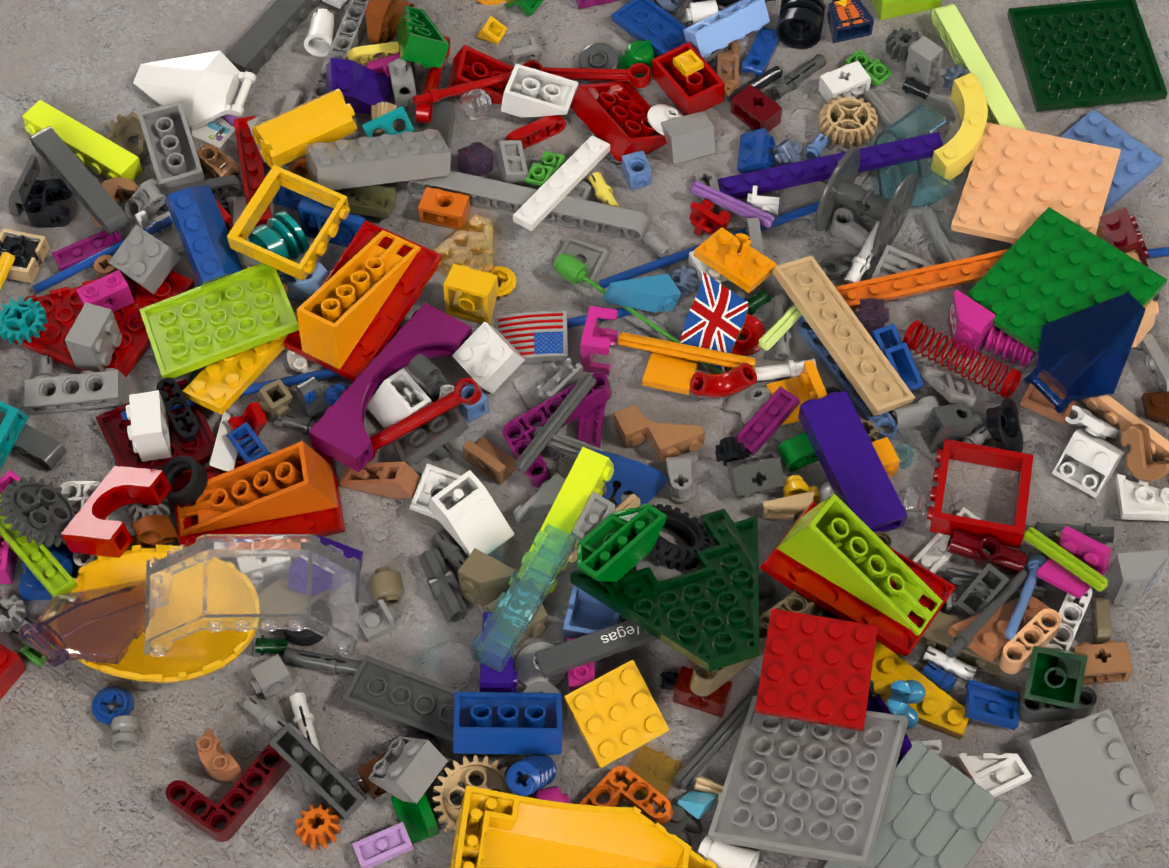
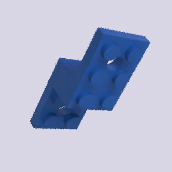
[268,169,365,247]

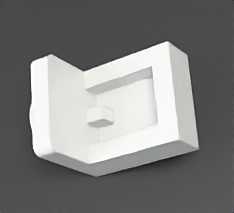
[747,185,780,217]

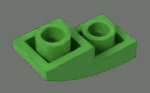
[843,49,893,87]
[525,151,566,186]

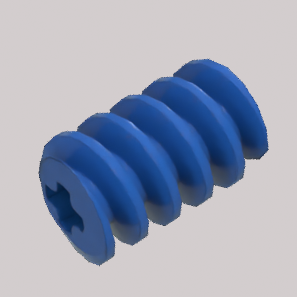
[506,754,557,796]

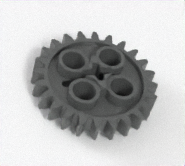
[0,477,80,548]

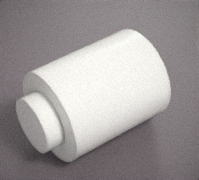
[685,0,718,25]

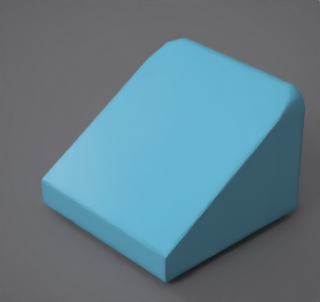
[677,790,718,819]

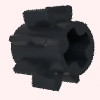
[715,437,746,467]

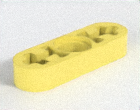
[347,41,400,67]

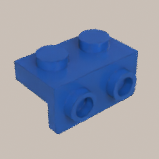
[737,128,776,174]

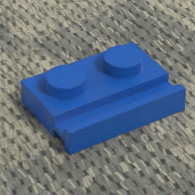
[965,679,1019,730]

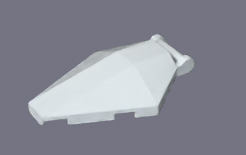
[133,51,257,130]

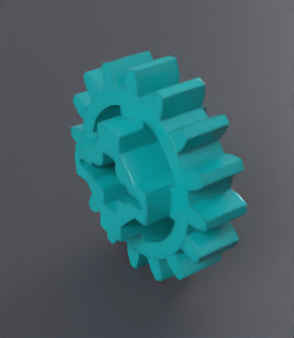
[0,297,48,345]

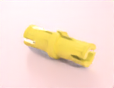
[589,172,620,208]

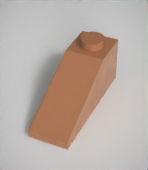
[339,462,420,499]

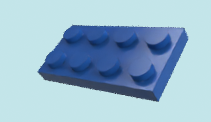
[611,0,688,56]

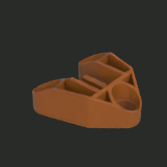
[365,0,415,44]
[125,515,179,551]

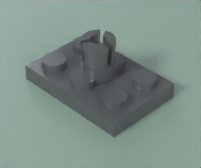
[393,406,469,466]

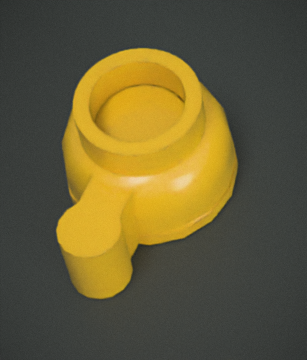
[783,475,821,502]

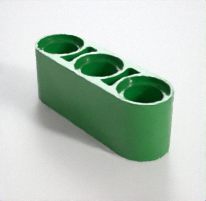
[776,432,819,472]

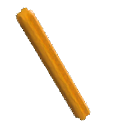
[618,332,756,369]

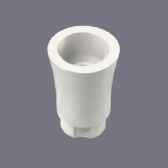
[304,9,334,57]
[698,836,760,868]

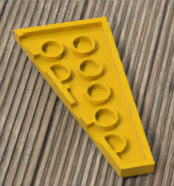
[838,617,969,739]

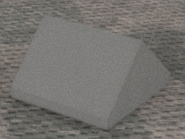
[661,111,716,165]

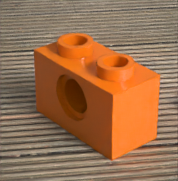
[418,187,471,231]

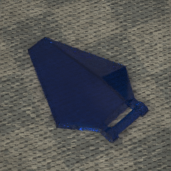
[1023,292,1146,414]

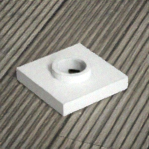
[409,463,461,520]

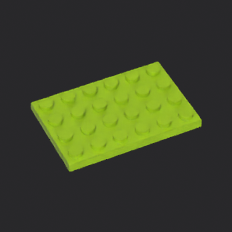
[139,263,299,379]

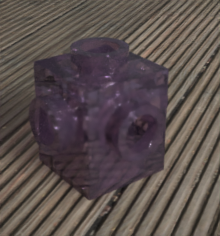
[458,142,494,176]
[854,298,889,335]

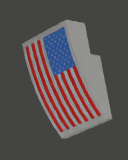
[494,310,568,364]

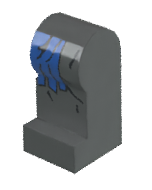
[295,376,328,420]

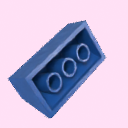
[165,185,243,286]
[453,692,563,755]

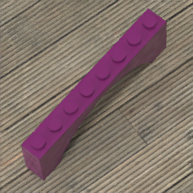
[309,303,472,473]

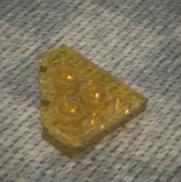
[433,213,495,275]

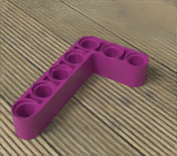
[502,372,612,488]

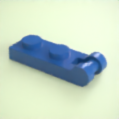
[741,27,780,77]

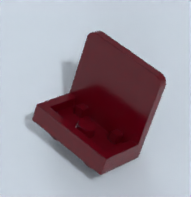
[1100,207,1150,267]

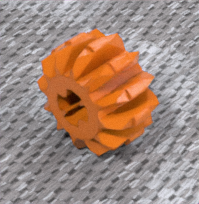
[295,802,341,850]

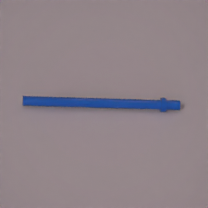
[33,216,173,294]

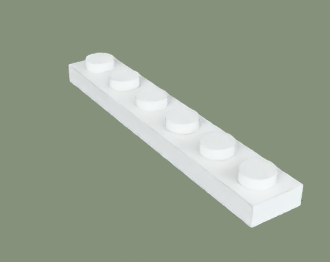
[513,135,610,231]

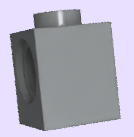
[250,654,294,700]

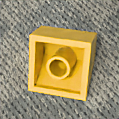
[443,264,498,324]

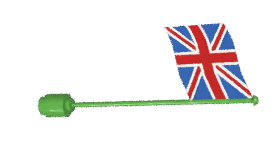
[553,253,749,374]

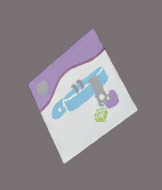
[189,114,238,148]

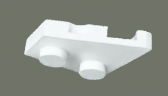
[957,753,1032,797]

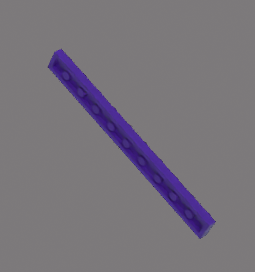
[717,132,943,199]

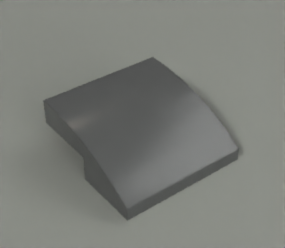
[9,155,40,216]

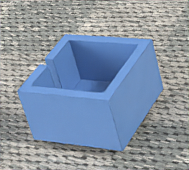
[563,585,622,642]

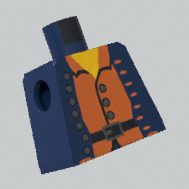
[827,0,874,44]

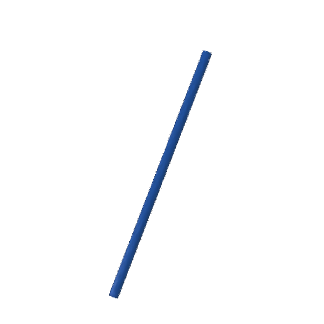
[599,201,820,288]

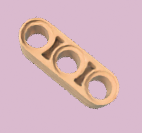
[999,608,1061,674]

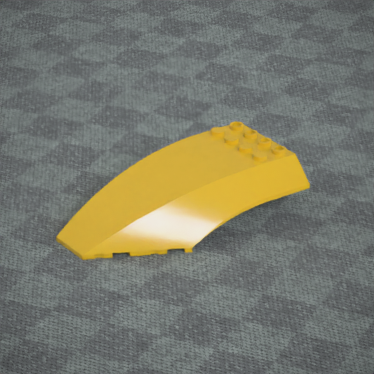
[450,785,717,868]

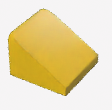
[476,16,508,44]

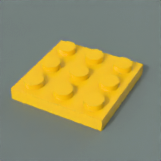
[563,659,669,768]

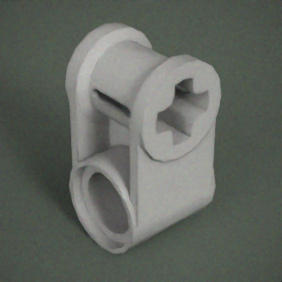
[124,179,166,219]
[666,456,692,504]

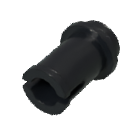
[902,77,932,100]

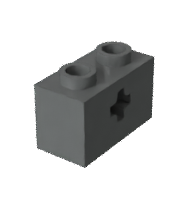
[727,452,785,498]
[956,563,1011,617]

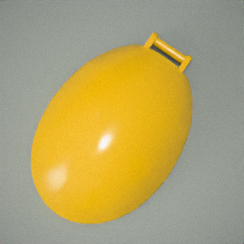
[40,544,261,684]

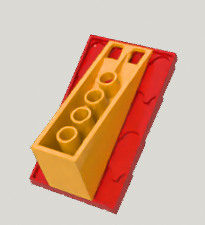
[284,220,441,382]

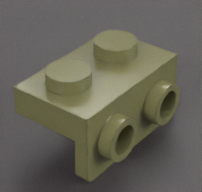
[348,184,396,219]

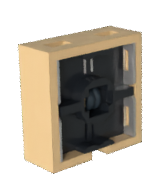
[0,228,50,284]

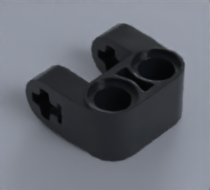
[24,179,72,228]

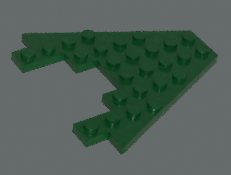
[569,509,760,672]

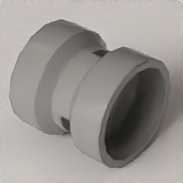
[111,715,138,751]

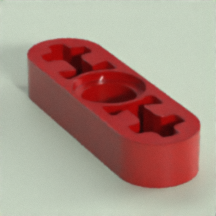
[505,115,566,149]

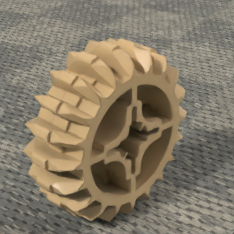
[818,94,878,149]

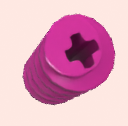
[985,325,1036,368]

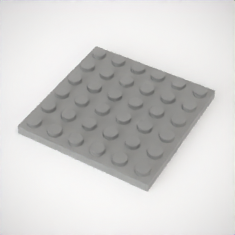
[707,696,908,867]

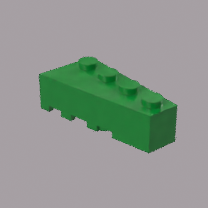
[396,5,450,68]

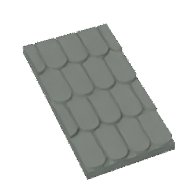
[823,740,1009,868]

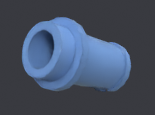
[805,134,829,160]

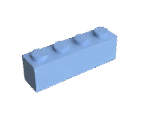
[683,0,770,58]

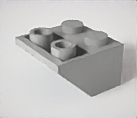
[368,736,448,804]

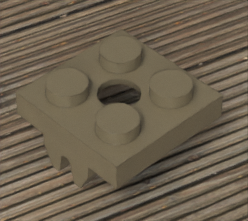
[105,112,149,161]

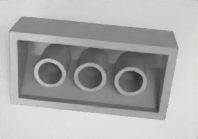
[138,101,205,188]

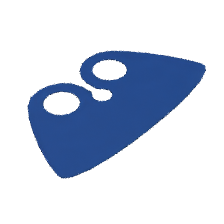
[577,449,668,507]

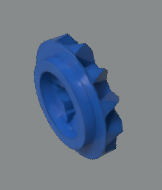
[92,685,134,726]

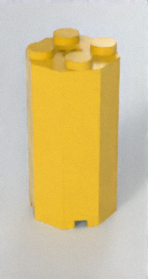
[251,88,357,169]

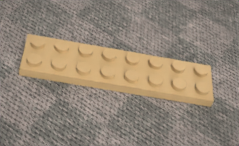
[772,255,915,416]

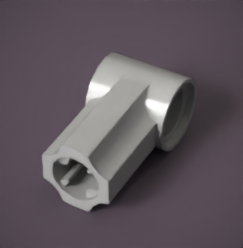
[830,208,870,250]
[892,396,940,429]

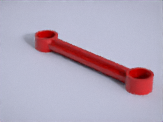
[416,36,450,124]
[523,61,651,88]
[368,378,482,463]

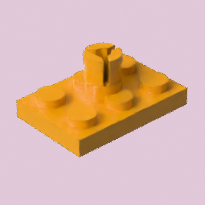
[693,227,778,293]

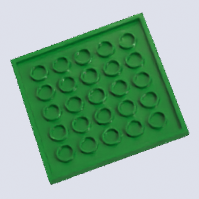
[966,207,1167,381]

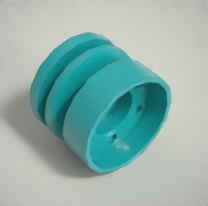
[248,211,309,272]

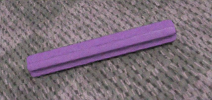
[691,181,775,228]

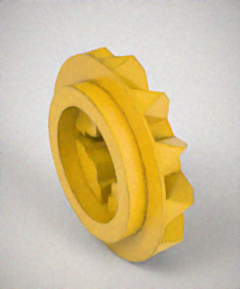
[484,266,516,299]

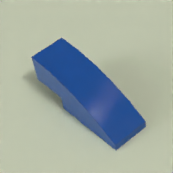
[870,323,924,391]

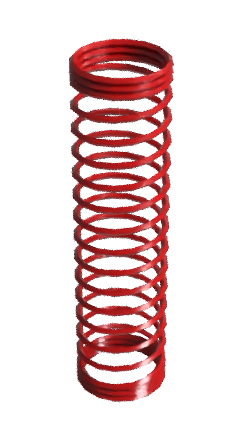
[902,320,1021,398]

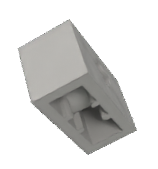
[904,36,944,87]

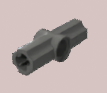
[418,548,468,623]

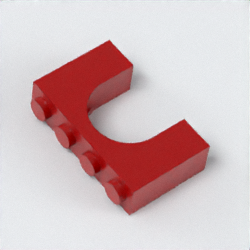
[61,466,172,558]

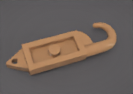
[717,40,740,97]

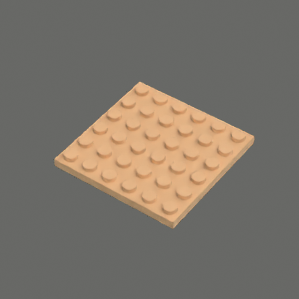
[951,122,1121,244]

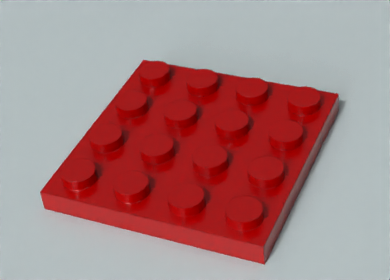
[755,608,878,732]

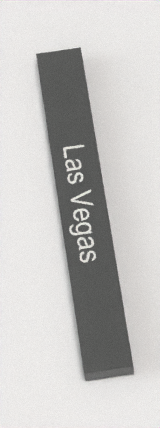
[535,620,657,679]

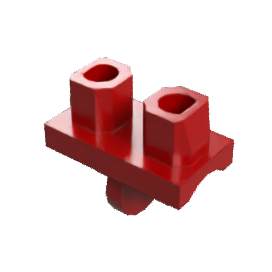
[689,199,731,236]

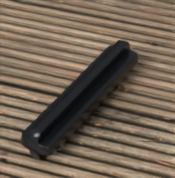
[727,66,783,103]

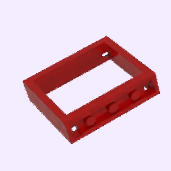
[926,439,1034,549]

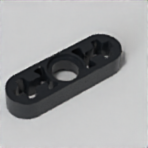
[156,378,200,442]

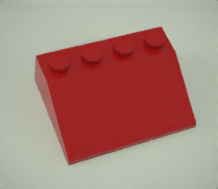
[570,81,667,162]

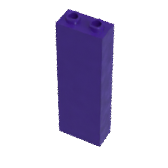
[798,390,908,533]

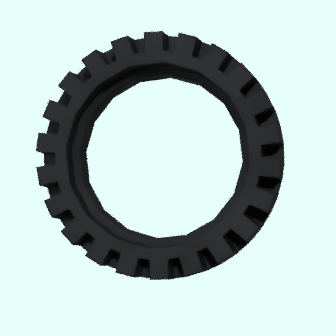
[648,504,710,571]

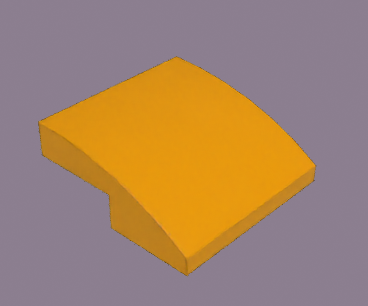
[642,352,699,395]

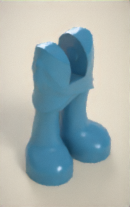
[886,680,926,730]

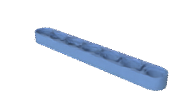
[797,315,898,441]

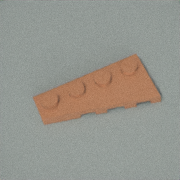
[947,596,1049,662]

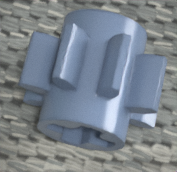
[941,64,969,91]
[774,138,803,165]
[671,265,699,296]

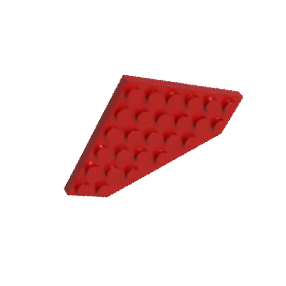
[7,271,195,378]

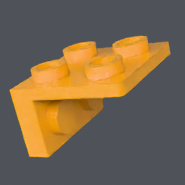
[766,360,827,425]

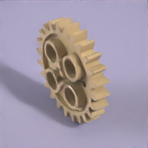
[432,755,513,837]

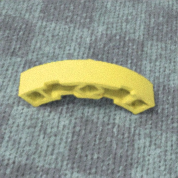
[931,72,988,184]

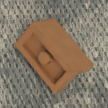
[462,438,517,485]

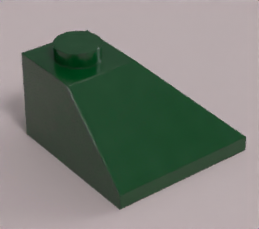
[1024,646,1088,710]

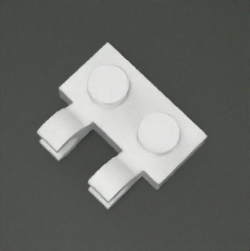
[1065,406,1120,439]

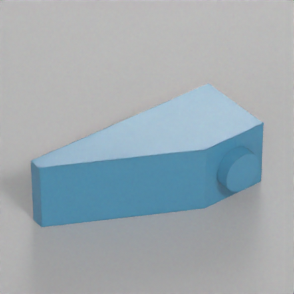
[603,273,682,313]

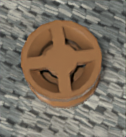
[94,255,117,278]

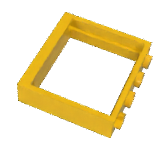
[227,165,350,281]

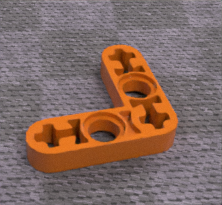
[579,766,673,824]

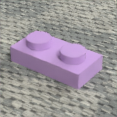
[352,822,414,868]

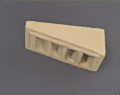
[762,492,813,520]

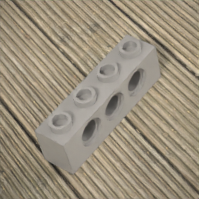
[24,368,126,415]

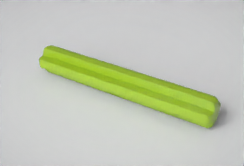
[1024,527,1108,592]

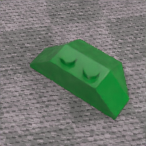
[577,503,667,582]

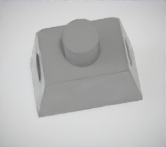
[388,58,416,111]

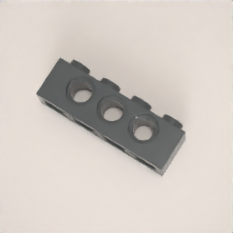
[269,723,367,819]

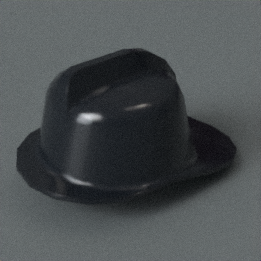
[986,398,1024,453]

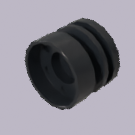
[776,0,826,49]

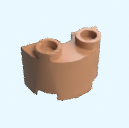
[197,728,243,783]

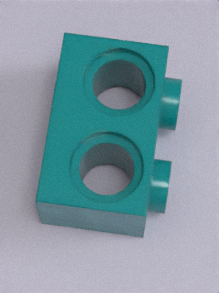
[362,106,414,138]

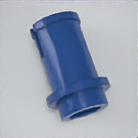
[921,662,957,692]

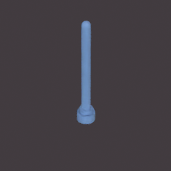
[1005,555,1047,640]

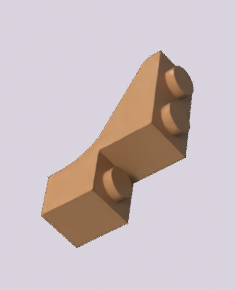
[614,405,705,462]

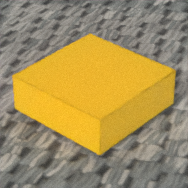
[673,49,704,77]

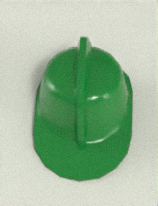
[617,39,658,82]

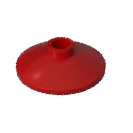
[731,314,766,356]

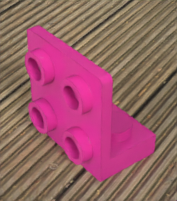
[1036,526,1111,599]

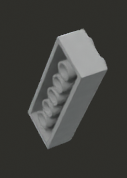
[306,129,451,190]

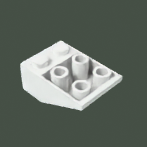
[428,470,515,556]

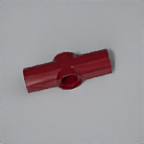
[946,530,1027,574]

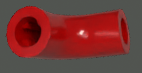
[690,363,757,398]

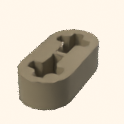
[1092,597,1111,644]

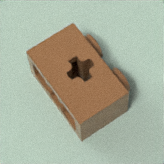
[1072,640,1133,685]

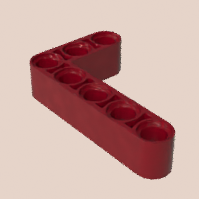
[165,730,291,842]

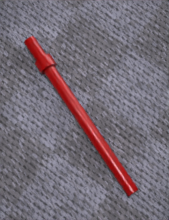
[413,72,512,105]

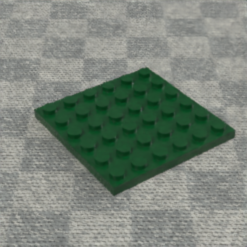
[1007,0,1168,112]

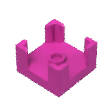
[580,306,618,375]

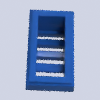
[226,422,270,464]

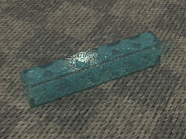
[471,524,575,673]

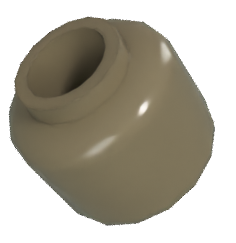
[368,566,404,606]

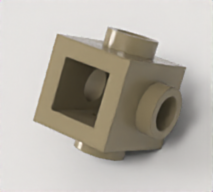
[258,378,293,420]

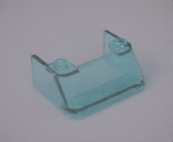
[874,103,957,207]

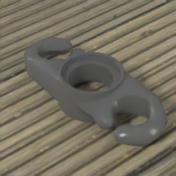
[818,255,853,281]

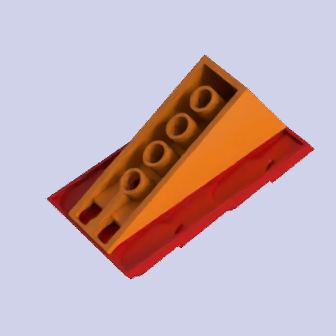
[173,441,346,555]

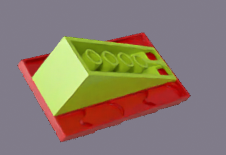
[759,494,956,657]

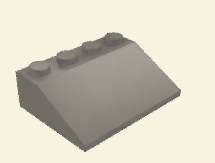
[1028,709,1156,844]

